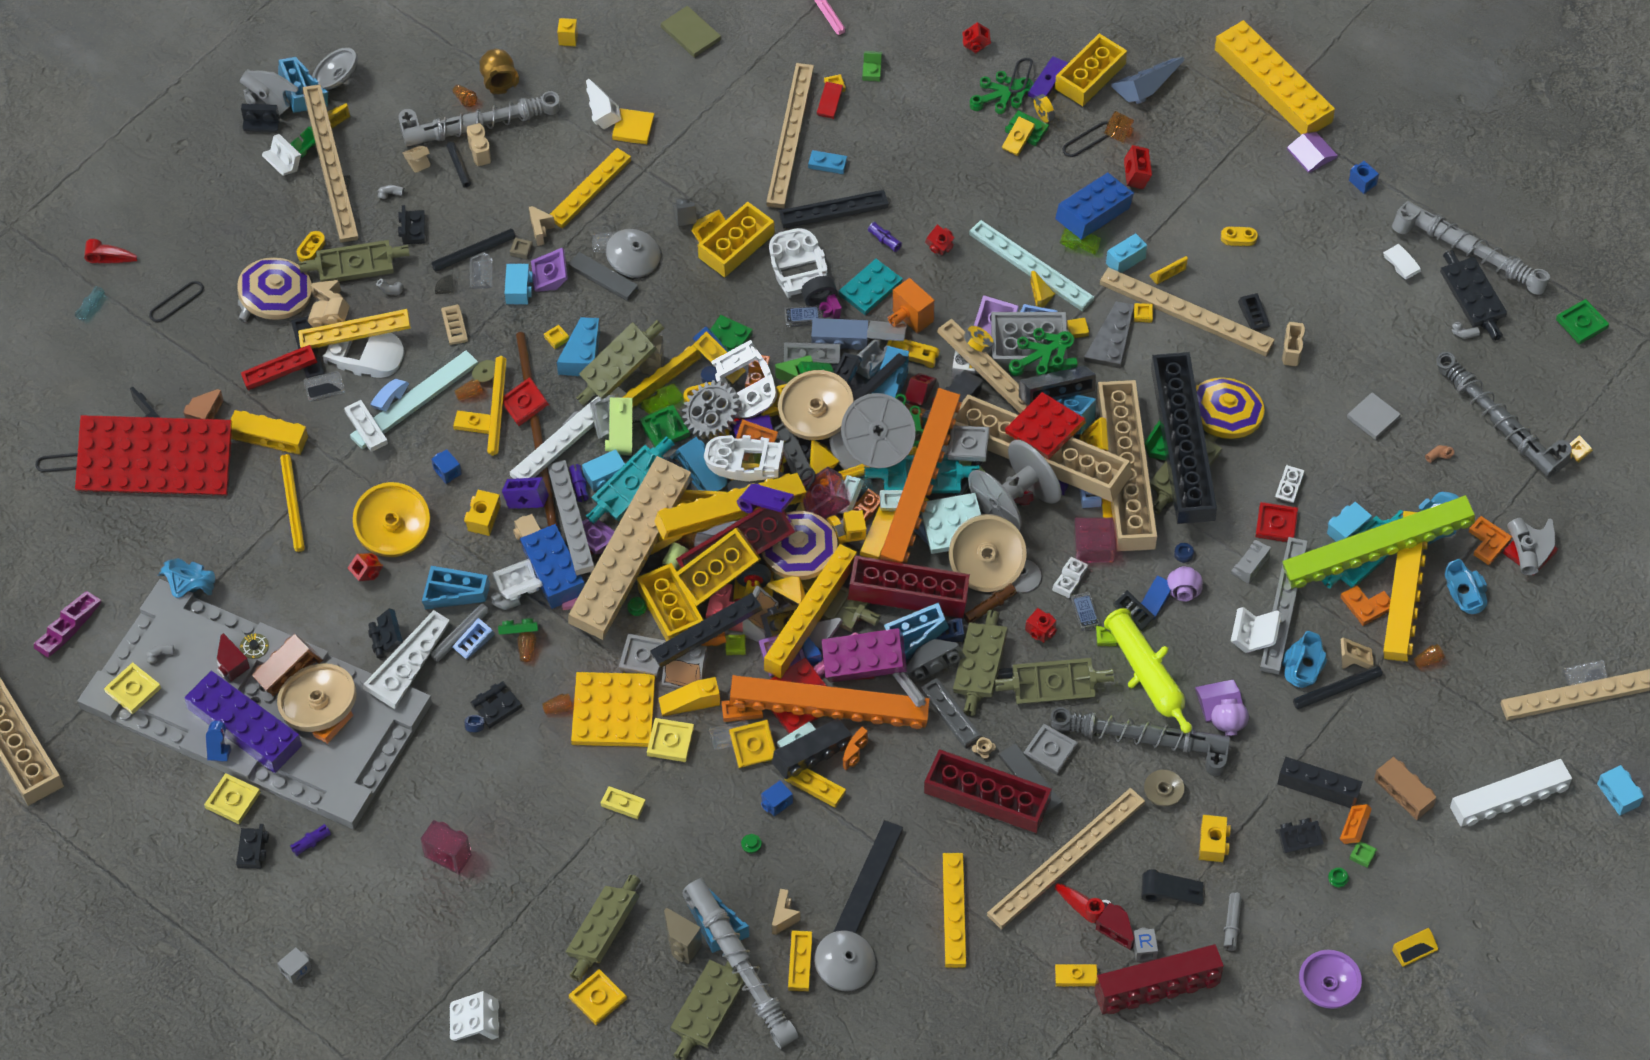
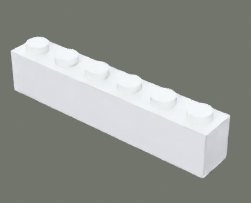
[1450,759,1572,827]

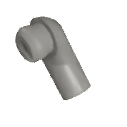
[378,185,405,199]
[376,279,404,295]
[238,299,251,322]
[1452,322,1480,339]
[491,592,521,610]
[146,645,174,663]

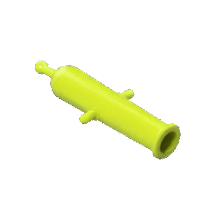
[1104,608,1192,733]

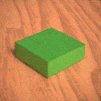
[1349,841,1377,868]

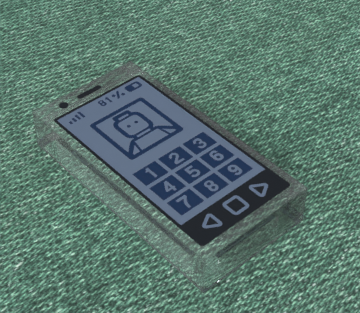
[784,305,822,327]
[1070,592,1100,632]

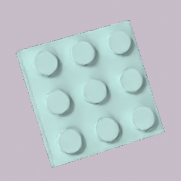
[920,493,981,554]

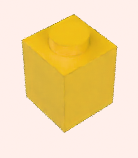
[557,18,578,46]
[843,510,866,542]

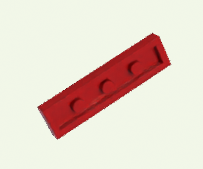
[241,345,317,390]

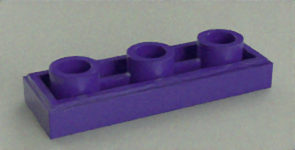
[1028,56,1068,98]

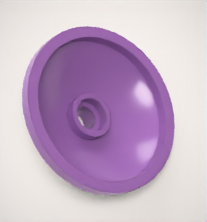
[1299,950,1362,1009]

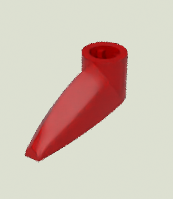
[84,239,137,263]
[1055,883,1105,923]

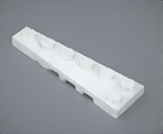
[363,610,449,709]

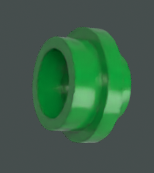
[627,597,647,616]
[741,834,761,854]
[1328,868,1349,888]

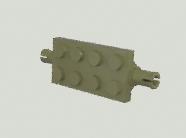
[299,240,410,282]
[576,320,665,406]
[1150,433,1222,514]
[773,573,881,632]
[953,610,1008,716]
[995,658,1114,705]
[565,875,641,981]
[670,960,745,1060]

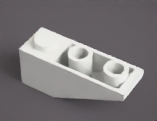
[586,79,621,129]

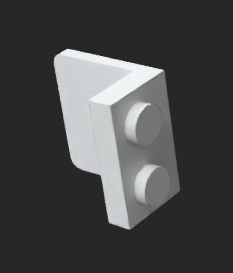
[493,559,543,601]
[1231,607,1282,653]
[450,991,499,1041]

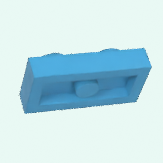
[808,150,847,174]

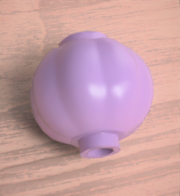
[1167,566,1203,601]
[1211,699,1249,736]

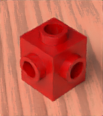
[962,22,991,53]
[925,224,955,255]
[348,553,383,581]
[1025,608,1057,643]

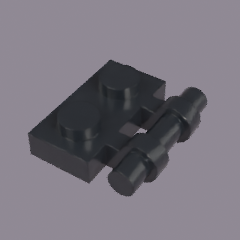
[368,608,403,659]
[470,681,522,729]

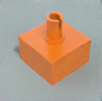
[888,278,935,334]

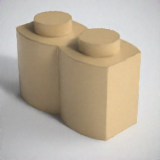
[467,123,491,166]
[308,297,350,328]
[1282,322,1305,366]

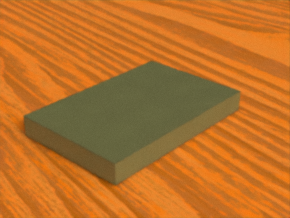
[661,6,721,58]

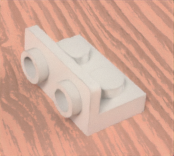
[262,134,301,176]

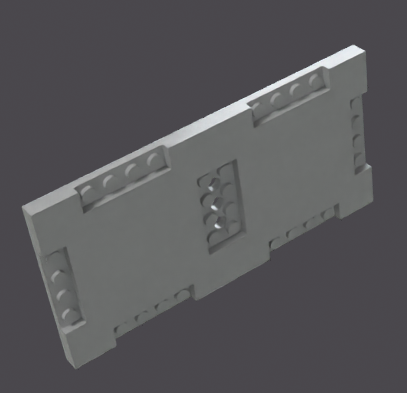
[77,579,432,830]

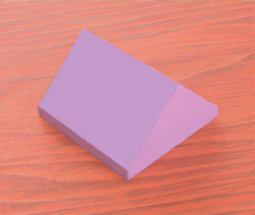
[974,295,1019,336]

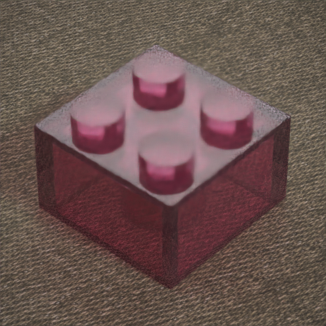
[803,466,850,520]
[1074,517,1115,563]
[421,820,472,875]

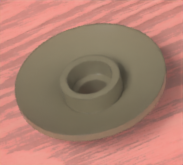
[1144,770,1184,806]

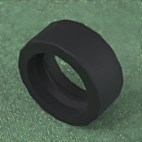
[801,276,838,308]

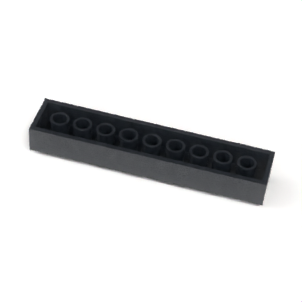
[1151,352,1217,524]

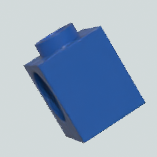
[1349,161,1379,194]
[431,449,461,484]
[761,780,793,816]

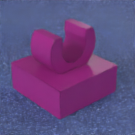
[819,294,842,319]

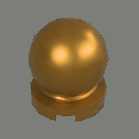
[479,48,519,94]

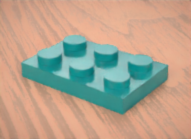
[838,259,903,315]

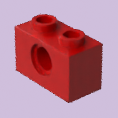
[1124,145,1152,189]

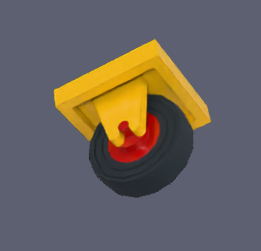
[733,563,774,601]

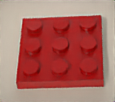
[1005,392,1086,460]
[769,658,826,734]

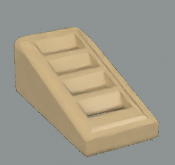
[441,305,468,345]

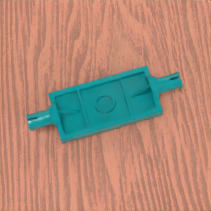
[585,436,675,525]
[864,455,980,493]
[1322,510,1403,589]

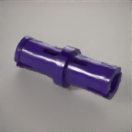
[868,222,902,252]
[569,464,589,502]
[290,824,331,856]

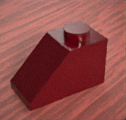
[905,373,937,406]
[217,633,250,682]
[1096,902,1134,950]

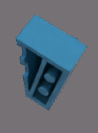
[278,57,328,113]
[557,317,600,376]
[872,346,909,400]
[670,437,728,491]
[422,566,490,610]
[884,603,949,663]
[688,889,749,953]

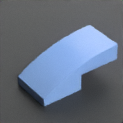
[370,379,409,411]

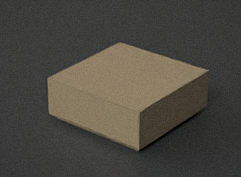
[510,238,533,259]

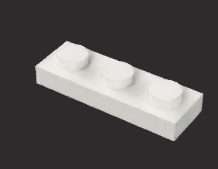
[344,400,388,452]

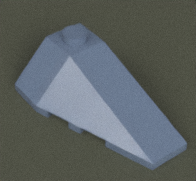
[1111,57,1184,104]

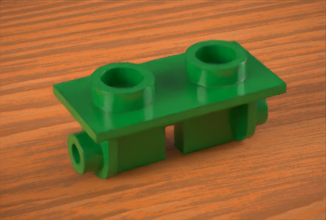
[290,127,316,158]

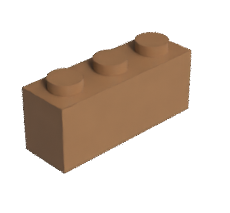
[1374,757,1436,820]

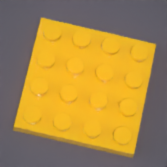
[571,672,655,747]

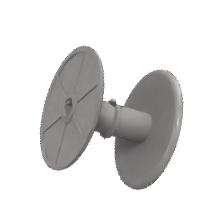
[830,393,915,478]
[968,440,1061,531]

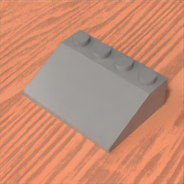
[991,312,1067,371]

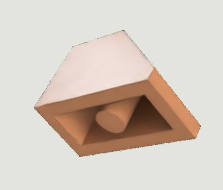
[184,389,224,419]

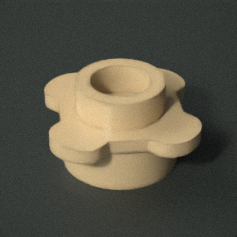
[972,737,996,759]

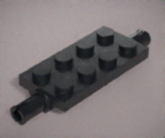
[1440,250,1507,341]

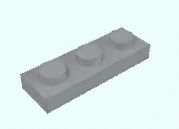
[784,342,840,363]

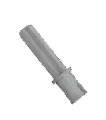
[1223,892,1242,951]

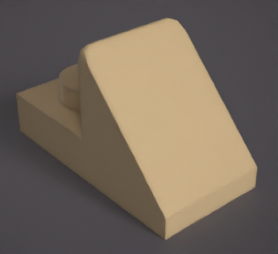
[403,146,430,172]
[529,206,555,246]
[311,280,343,301]
[1340,637,1374,669]
[772,889,800,935]

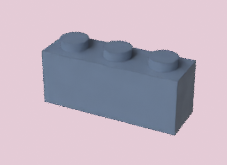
[811,318,868,350]

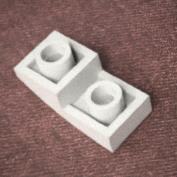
[1383,244,1421,280]
[1275,465,1304,503]
[1052,557,1088,598]

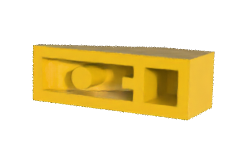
[658,677,720,717]

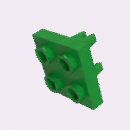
[639,405,690,448]

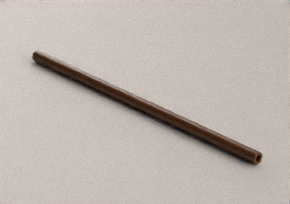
[516,332,558,528]

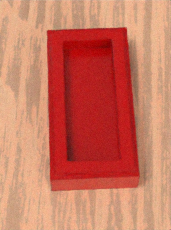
[817,81,843,119]

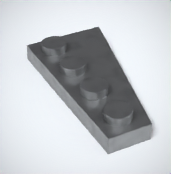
[1084,301,1134,368]

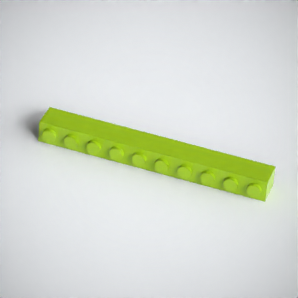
[1282,495,1475,589]

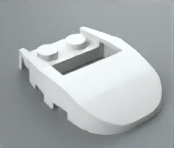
[769,228,827,298]
[323,333,404,378]
[712,340,777,419]
[704,435,784,482]

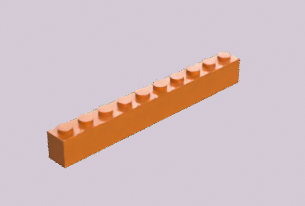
[879,388,962,564]
[729,675,930,729]

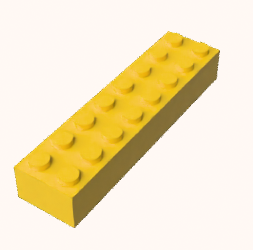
[1215,20,1335,135]

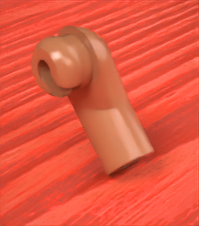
[1425,445,1454,463]

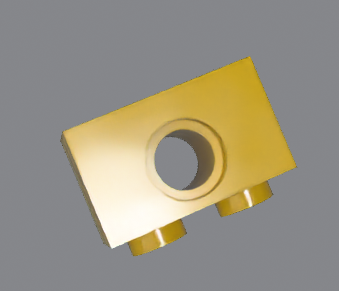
[464,490,501,536]
[1199,815,1230,862]

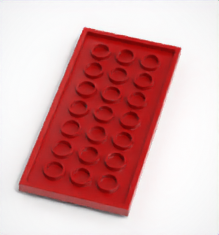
[75,415,232,496]

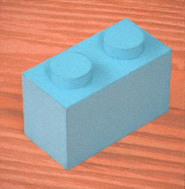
[1106,233,1147,273]
[505,264,533,304]
[582,449,625,492]
[1327,502,1372,542]
[1597,765,1644,816]

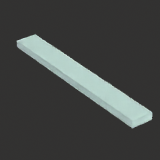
[969,220,1094,312]
[350,351,478,450]

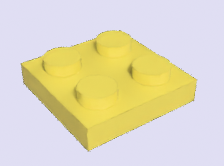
[104,662,161,714]
[647,718,694,762]
[204,773,261,825]

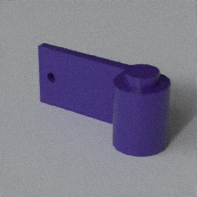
[737,484,795,513]

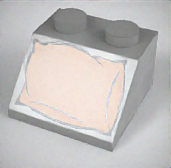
[742,586,779,642]
[662,645,707,689]

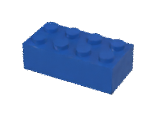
[1055,172,1134,240]
[520,524,585,609]

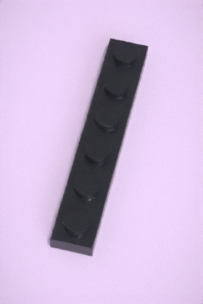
[779,190,889,229]
[650,593,763,668]

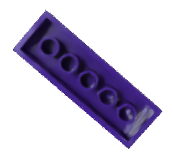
[184,670,302,773]

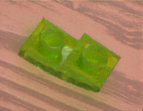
[1060,229,1101,255]
[641,384,684,415]

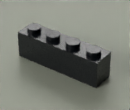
[1019,365,1096,405]
[922,370,983,429]
[772,718,852,779]
[1277,757,1363,808]

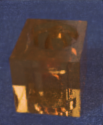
[1104,111,1134,143]

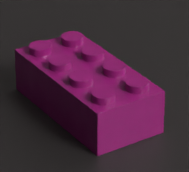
[822,628,907,683]

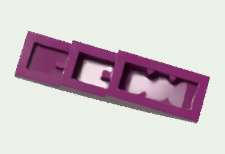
[34,591,101,658]

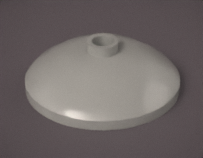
[312,48,358,90]
[606,229,660,278]
[814,931,876,991]

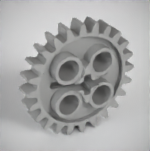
[682,380,742,440]

